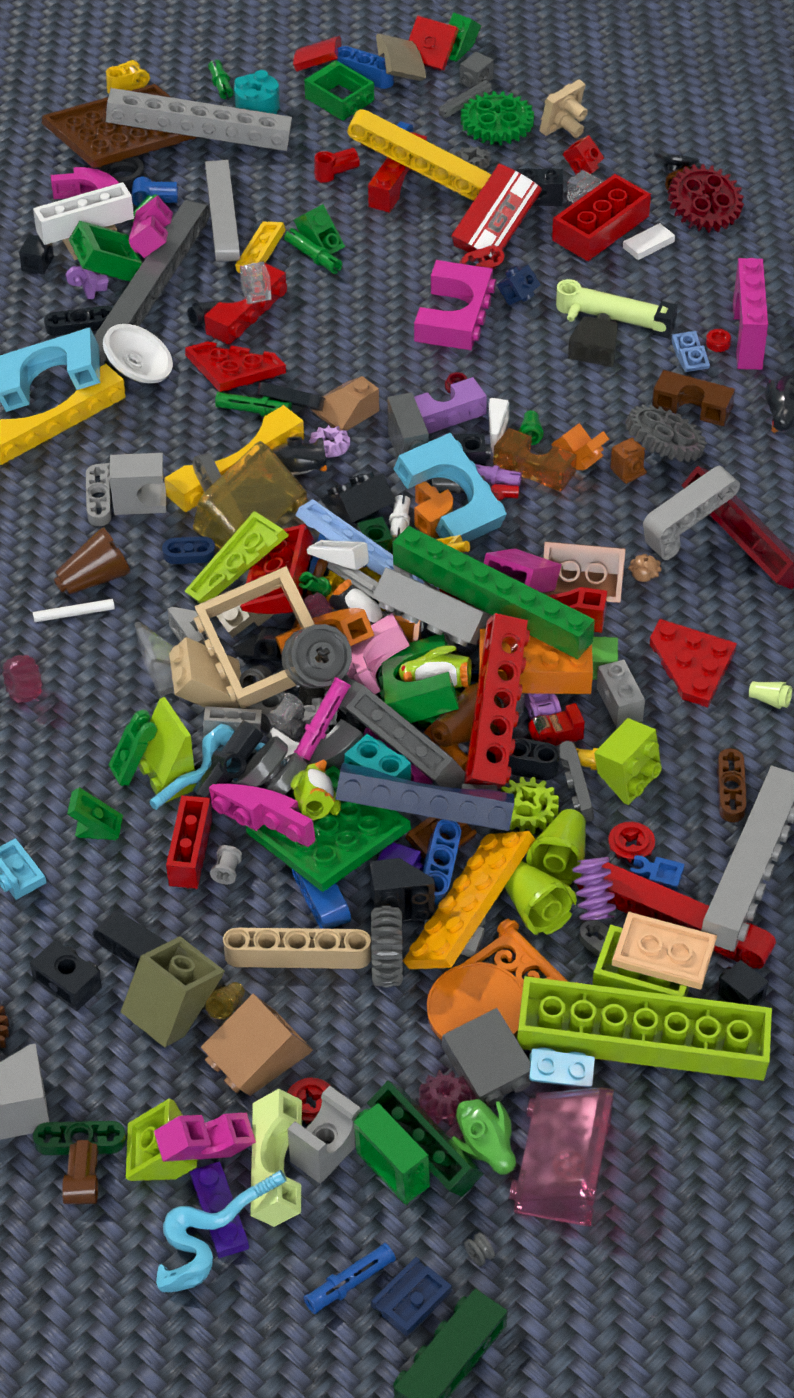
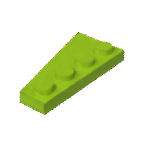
[185,511,289,604]

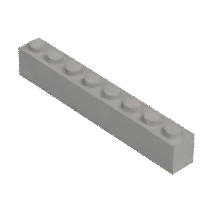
[701,766,794,952]

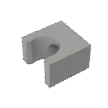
[109,453,167,515]
[288,1086,360,1184]

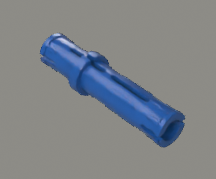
[303,1243,396,1314]

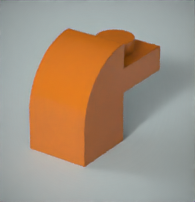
[551,423,609,470]
[414,481,453,538]

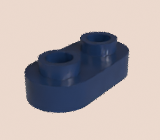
[162,536,216,564]

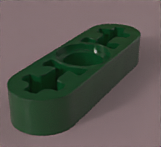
[33,1121,126,1155]

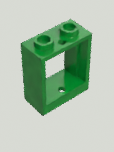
[304,60,375,121]
[69,220,142,282]
[353,1103,430,1205]

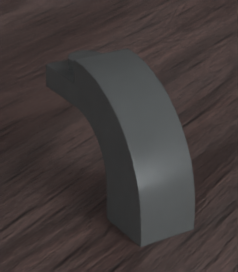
[266,719,364,771]

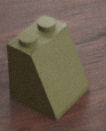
[121,936,225,1047]

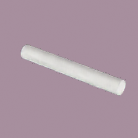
[33,599,115,623]

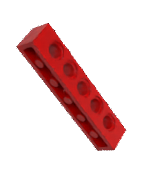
[464,613,530,790]

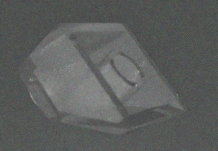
[134,622,174,697]

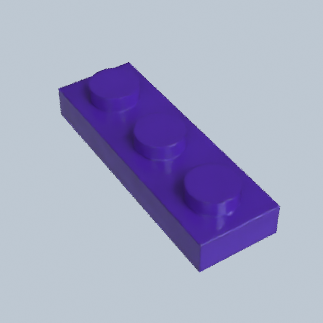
[189,1162,249,1259]

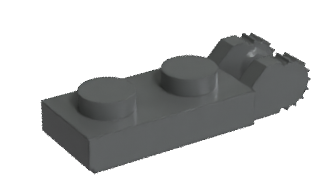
[559,740,595,822]

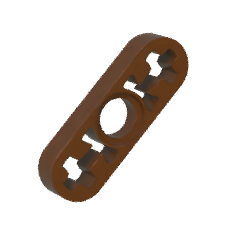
[717,748,746,822]

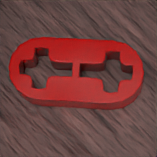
[459,245,504,269]

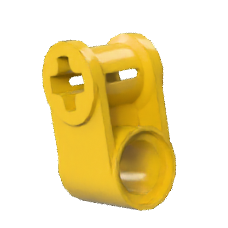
[106,60,150,94]

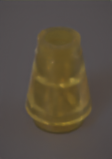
[206,982,245,1019]

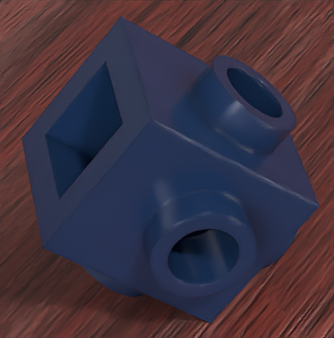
[496,265,541,305]

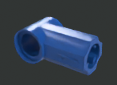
[132,177,178,207]

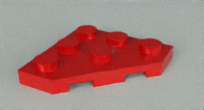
[185,341,286,392]
[650,619,737,708]

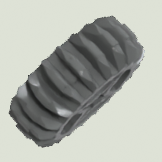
[371,906,403,988]

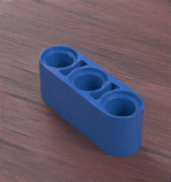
[335,46,394,89]
[422,819,461,906]
[291,868,351,929]

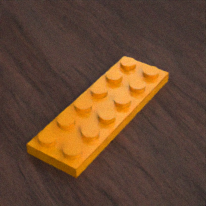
[403,831,535,969]

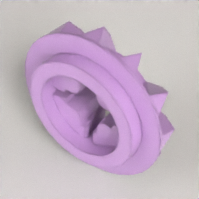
[309,425,350,458]

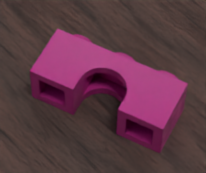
[128,195,173,258]
[154,1113,256,1162]

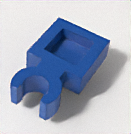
[630,855,685,892]

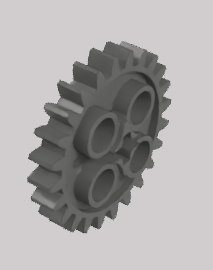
[625,404,706,462]

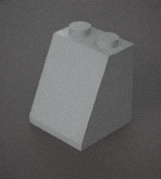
[0,1044,50,1140]

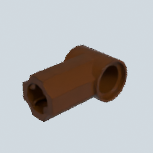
[62,1140,98,1204]

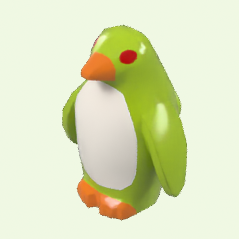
[399,645,472,696]
[290,759,341,820]

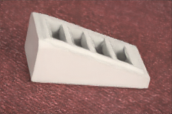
[489,398,509,453]
[307,540,369,570]

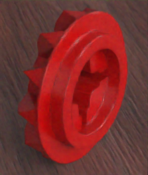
[608,822,655,863]
[287,1078,331,1125]

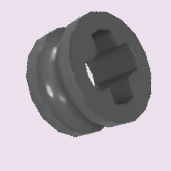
[464,1233,495,1267]

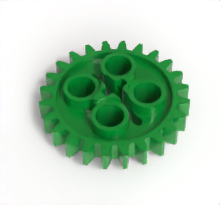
[461,91,534,145]

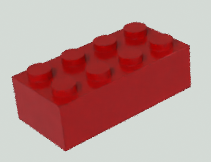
[552,174,651,261]

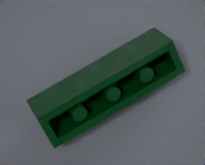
[367,1080,484,1197]
[393,1288,508,1398]

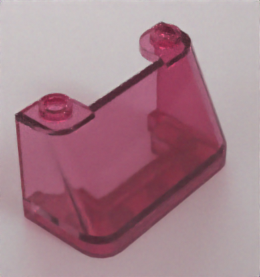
[509,1087,614,1227]

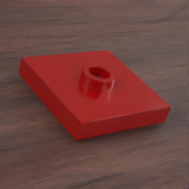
[409,15,459,71]

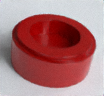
[706,329,731,352]

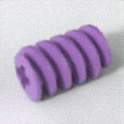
[573,857,616,921]

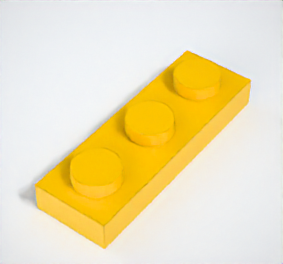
[235,221,286,274]

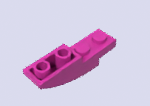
[209,784,316,847]

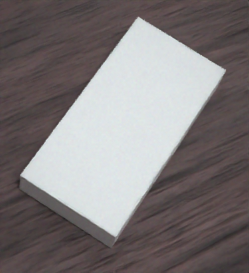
[623,223,675,260]

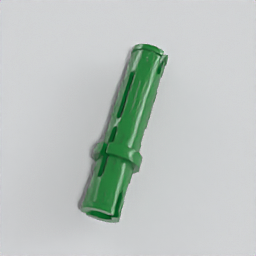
[284,228,343,274]
[215,391,292,417]

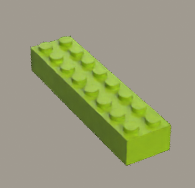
[517,976,772,1081]

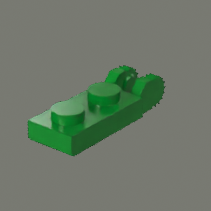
[109,710,158,786]

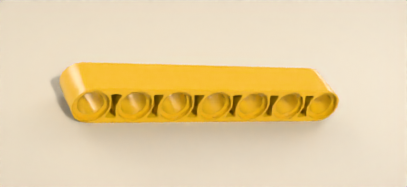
[347,110,491,201]

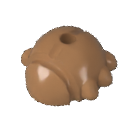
[628,554,661,582]

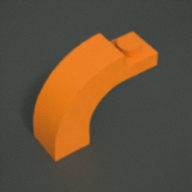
[275,608,375,654]

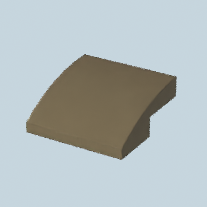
[376,34,426,81]

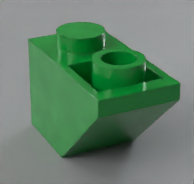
[449,12,482,62]
[293,204,345,254]

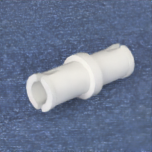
[389,495,411,541]

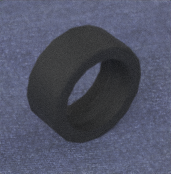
[100,156,145,194]

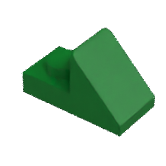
[67,787,123,840]

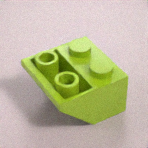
[594,718,662,805]

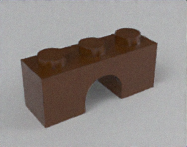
[652,370,735,427]

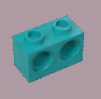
[344,734,411,781]

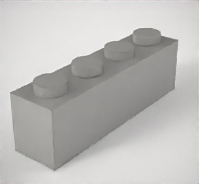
[372,567,490,647]

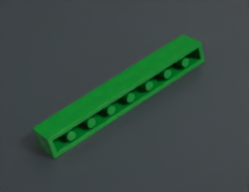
[393,526,595,659]

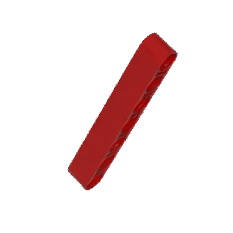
[577,862,776,969]

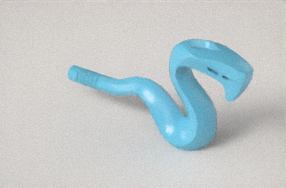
[149,723,265,810]
[156,1170,287,1292]

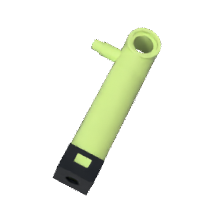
[556,279,678,338]

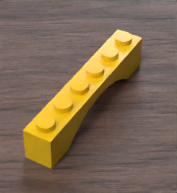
[0,364,126,465]
[164,405,304,512]

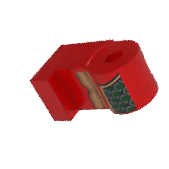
[528,703,585,746]

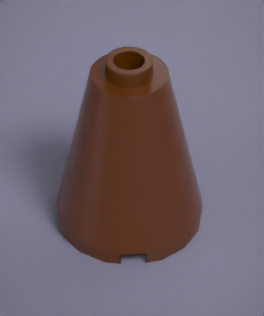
[53,527,130,595]
[431,682,504,747]

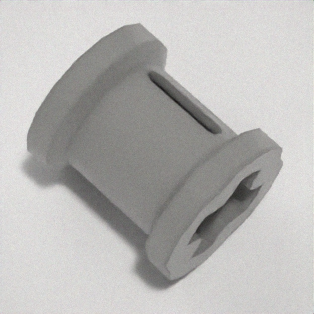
[210,845,242,884]

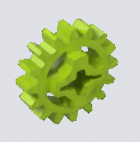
[501,777,559,834]

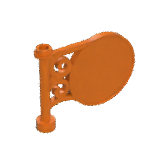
[427,919,578,1041]

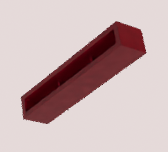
[681,466,794,589]

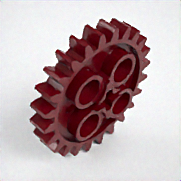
[668,164,744,233]

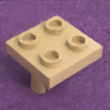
[540,79,588,138]

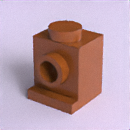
[610,437,647,484]

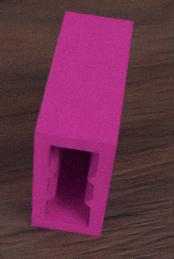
[484,548,562,593]

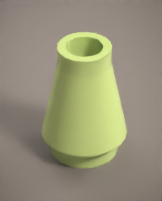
[749,681,792,709]

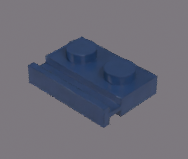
[371,1257,452,1337]

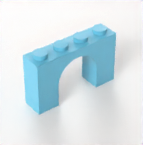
[0,327,100,412]
[394,433,507,542]

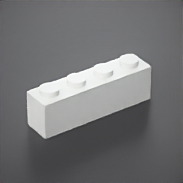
[33,182,134,245]

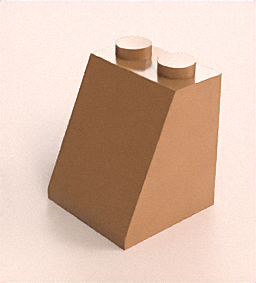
[201,994,313,1096]

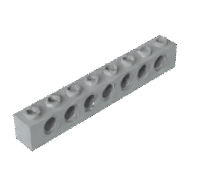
[106,88,292,151]

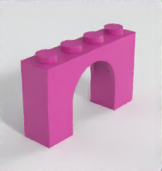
[733,258,768,370]
[414,260,496,351]

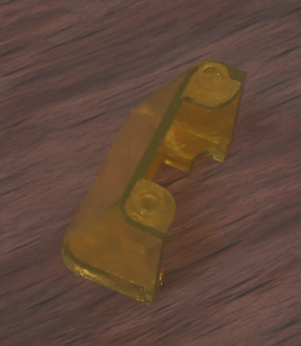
[193,441,308,549]

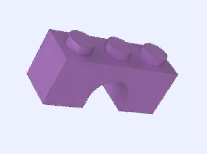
[414,377,487,434]

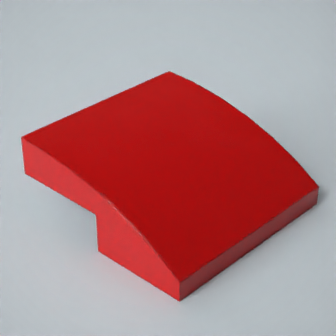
[293,35,341,72]

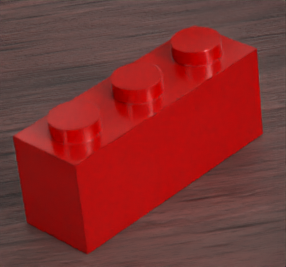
[166,795,212,889]

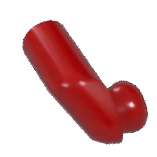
[490,484,519,501]

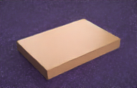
[612,912,717,990]

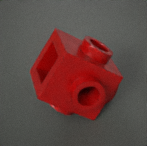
[562,135,604,177]

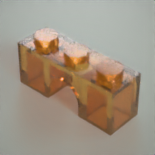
[493,428,577,492]

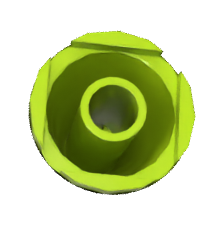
[526,809,586,885]
[505,861,577,935]

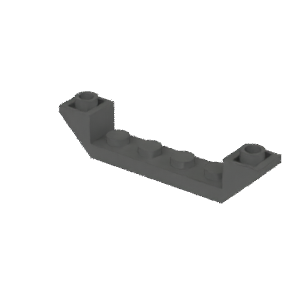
[324,676,466,789]

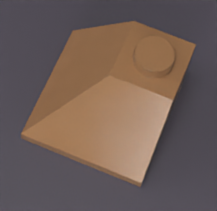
[310,376,379,431]

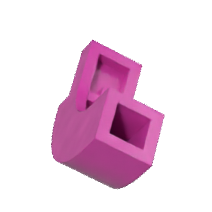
[51,167,119,199]

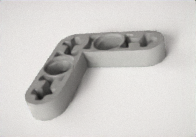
[86,463,111,526]

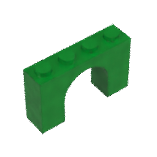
[379,633,459,723]

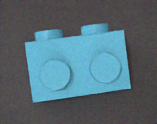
[0,838,46,900]
[528,1048,595,1089]

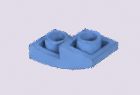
[671,331,710,372]

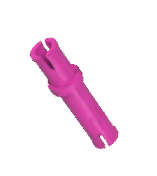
[294,677,351,761]

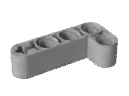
[643,466,740,560]

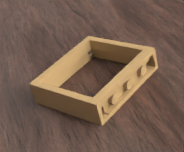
[193,567,319,709]

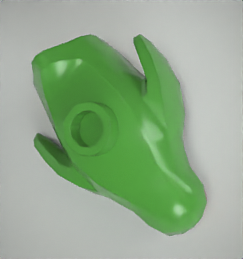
[452,1099,516,1175]

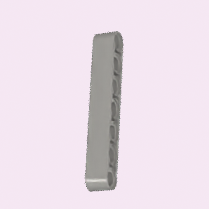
[205,160,240,262]

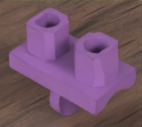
[66,264,108,299]

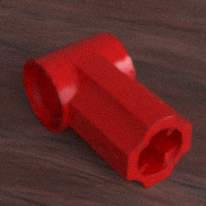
[314,148,360,183]

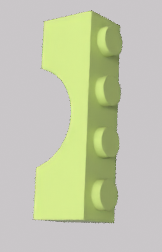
[250,1089,302,1227]

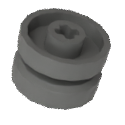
[282,624,352,689]
[235,736,307,795]

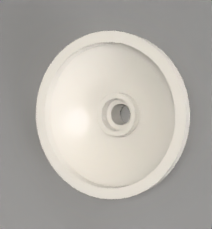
[103,324,173,383]

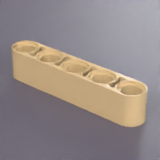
[223,928,371,969]

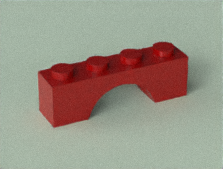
[368,132,427,213]
[204,262,287,345]

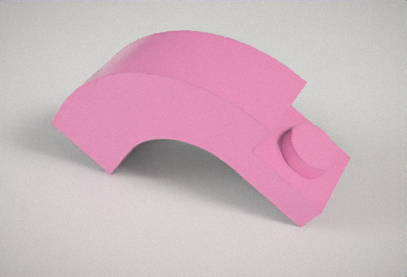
[347,613,410,694]

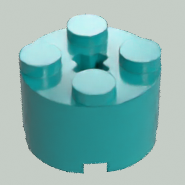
[234,70,280,114]

